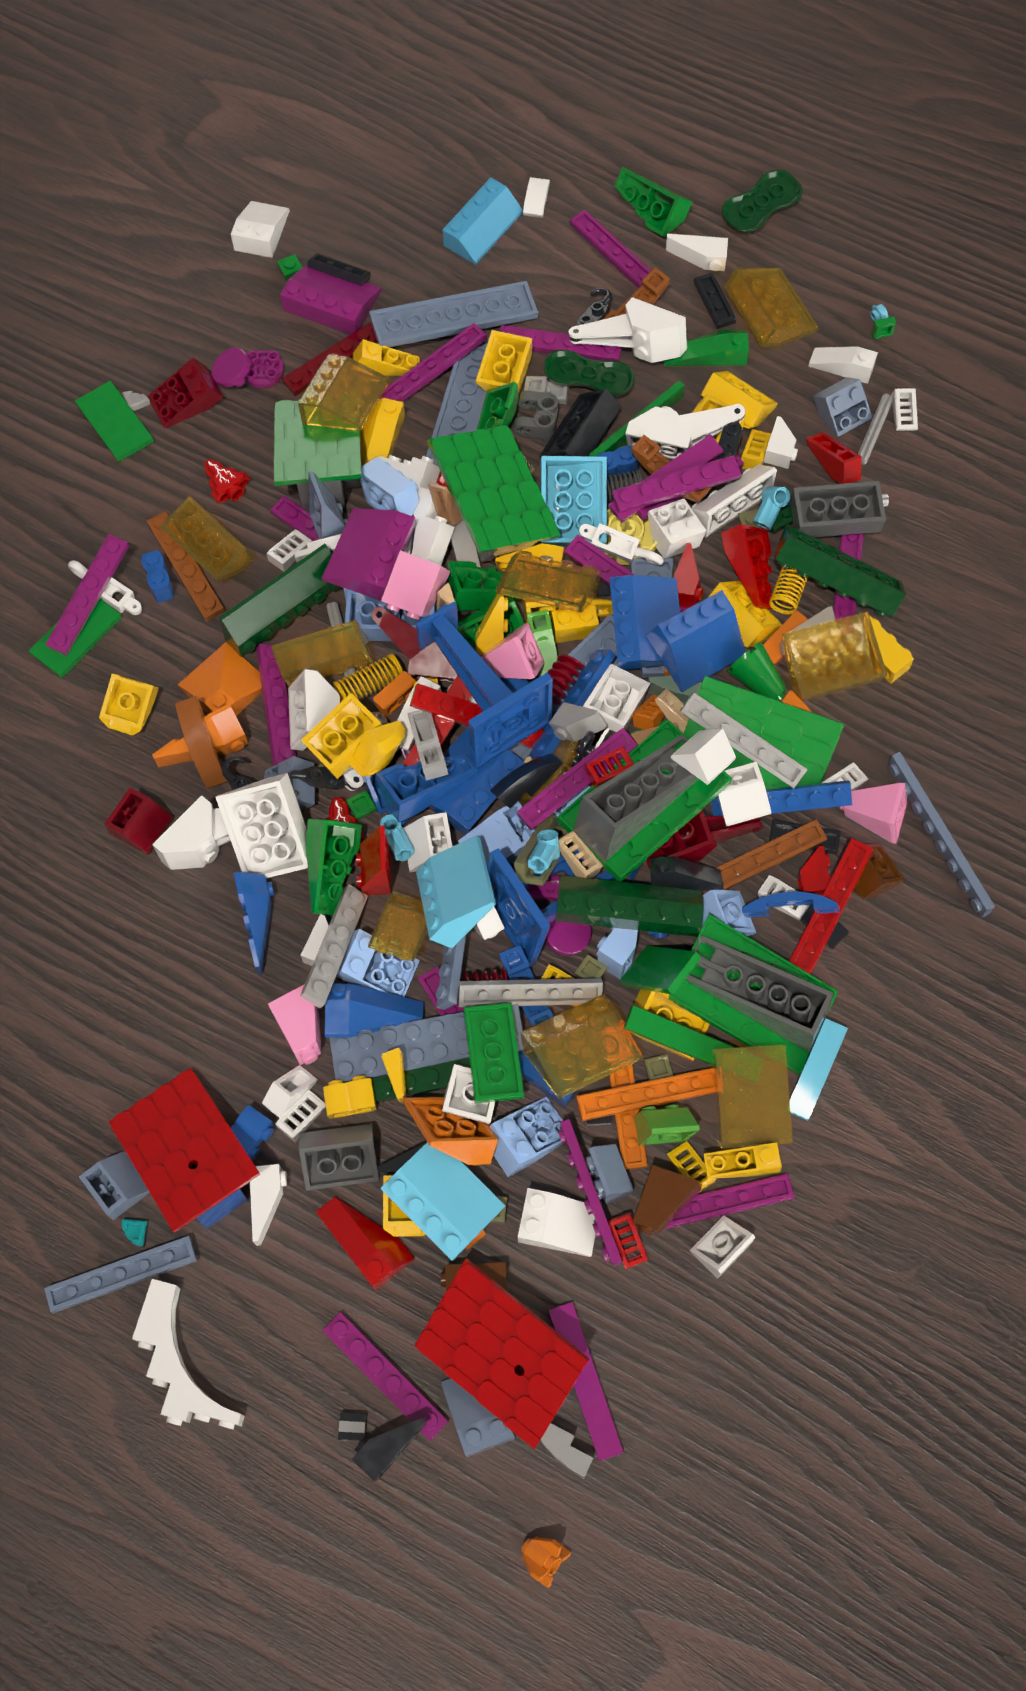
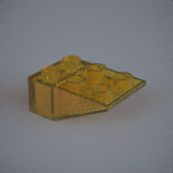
[368,891,428,961]

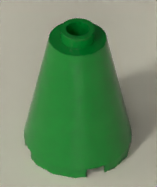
[726,642,787,701]

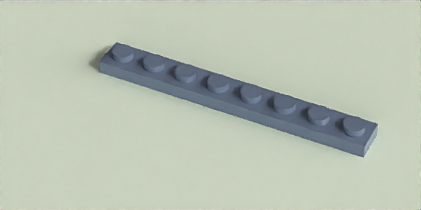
[888,752,995,918]

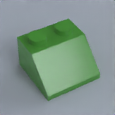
[634,1105,700,1146]

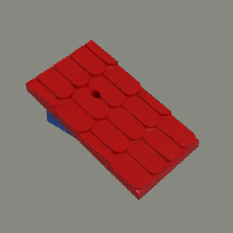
[108,1068,261,1233]
[414,1258,589,1449]

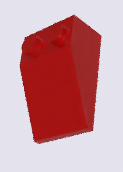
[356,825,391,896]

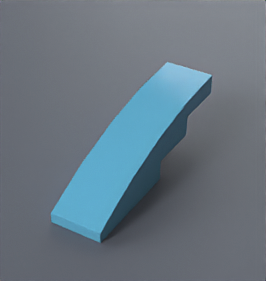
[785,1018,848,1121]

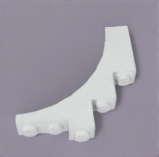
[379,455,455,566]
[132,1279,245,1429]

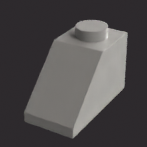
[549,702,607,742]

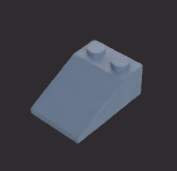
[308,471,347,539]
[441,1378,515,1458]

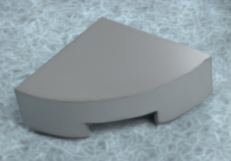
[122,391,150,411]

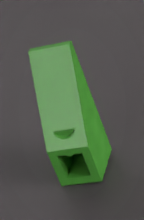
[527,609,558,677]

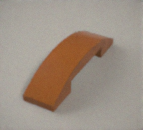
[602,267,670,320]
[631,435,712,503]
[175,696,227,788]

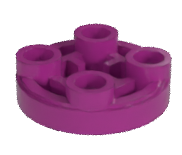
[212,348,252,387]
[245,350,284,389]
[545,920,591,956]

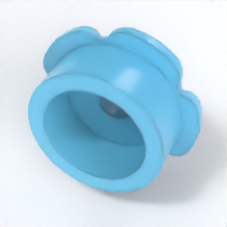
[870,304,888,322]

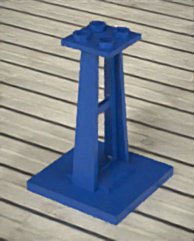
[416,602,553,769]
[487,848,641,967]

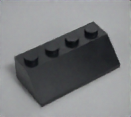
[539,389,621,458]

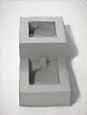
[524,376,569,404]

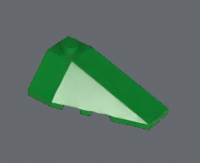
[614,167,693,237]
[664,329,749,366]
[477,382,519,430]
[447,561,541,611]
[456,593,525,650]
[306,819,362,915]

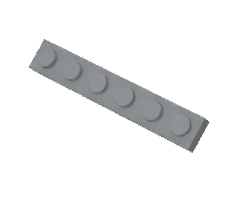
[680,691,807,788]
[300,884,368,1008]
[458,978,603,1007]

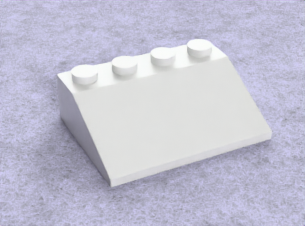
[216,773,308,878]

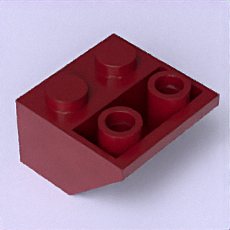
[104,787,173,855]

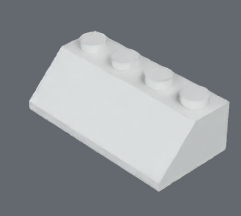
[691,465,777,538]

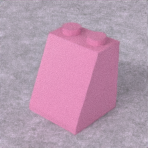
[381,551,450,620]
[268,984,321,1065]

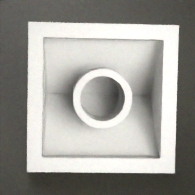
[671,729,736,785]
[442,1064,495,1124]
[690,1215,755,1279]

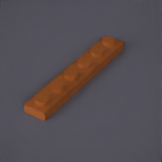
[147,512,225,622]
[702,819,828,895]

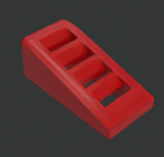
[583,746,634,788]
[607,1211,648,1269]

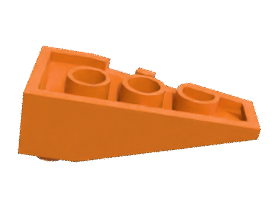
[152,704,248,767]

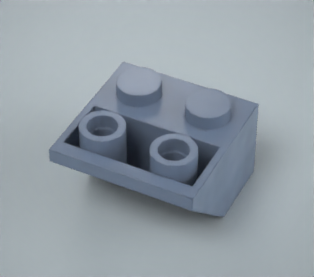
[813,377,872,437]
[264,756,315,811]
[585,1144,633,1205]
[79,1151,150,1221]

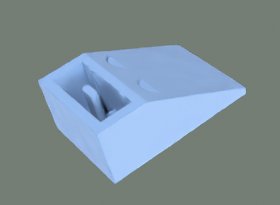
[458,801,535,865]
[596,928,638,979]
[336,929,420,997]
[490,1096,563,1177]

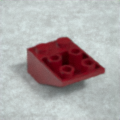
[147,358,224,428]

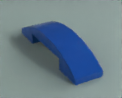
[742,892,840,918]
[499,945,560,1040]

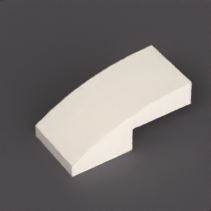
[523,177,550,218]

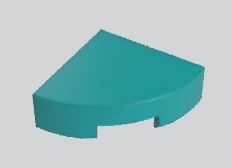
[122,1219,148,1247]

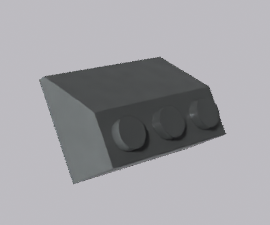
[299,1124,379,1191]

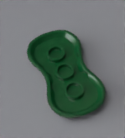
[722,170,803,233]
[543,350,635,397]

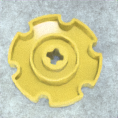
[602,509,657,565]

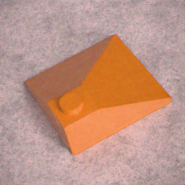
[178,642,262,716]
[403,1097,498,1166]

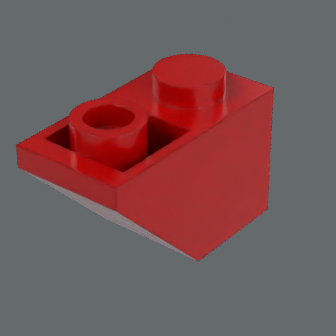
[797,846,833,896]

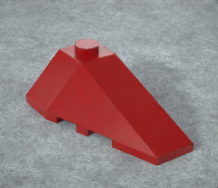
[721,524,772,610]
[316,1197,415,1291]

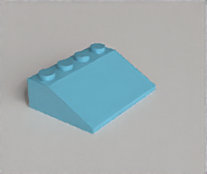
[540,456,607,548]
[416,836,496,948]
[381,1142,505,1261]

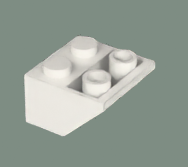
[648,499,707,558]
[717,762,771,826]
[403,812,453,872]

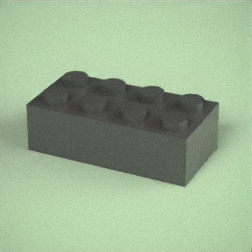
[789,481,886,537]

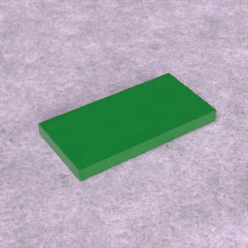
[75,381,154,462]
[29,599,122,679]
[619,946,701,995]
[463,1003,524,1103]

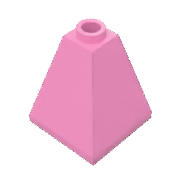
[481,623,545,679]
[840,783,907,844]

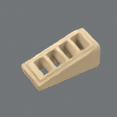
[655,688,689,733]
[559,831,603,878]

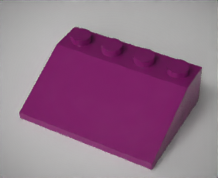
[280,264,382,334]
[322,508,415,600]

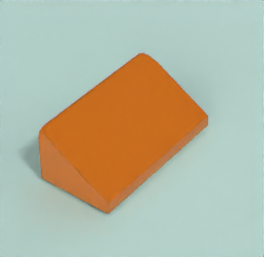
[373,671,416,718]

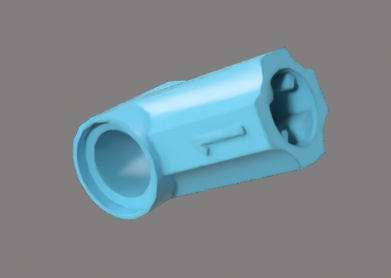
[753,486,790,530]
[380,814,414,862]
[528,829,560,874]

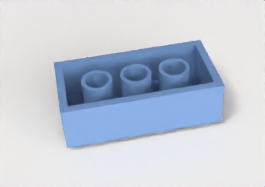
[345,589,436,641]

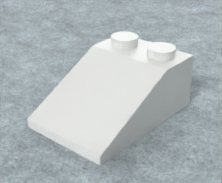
[231,201,290,258]
[518,1188,596,1257]

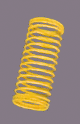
[769,566,807,614]
[333,653,403,702]

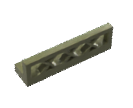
[514,812,569,886]

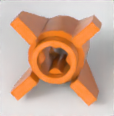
[521,1536,571,1588]

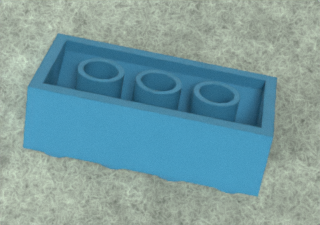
[443,177,523,265]

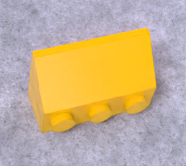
[476,330,532,396]
[701,371,778,429]
[708,581,782,648]
[301,693,382,779]

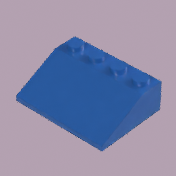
[609,575,680,670]
[646,590,746,692]
[429,727,525,836]

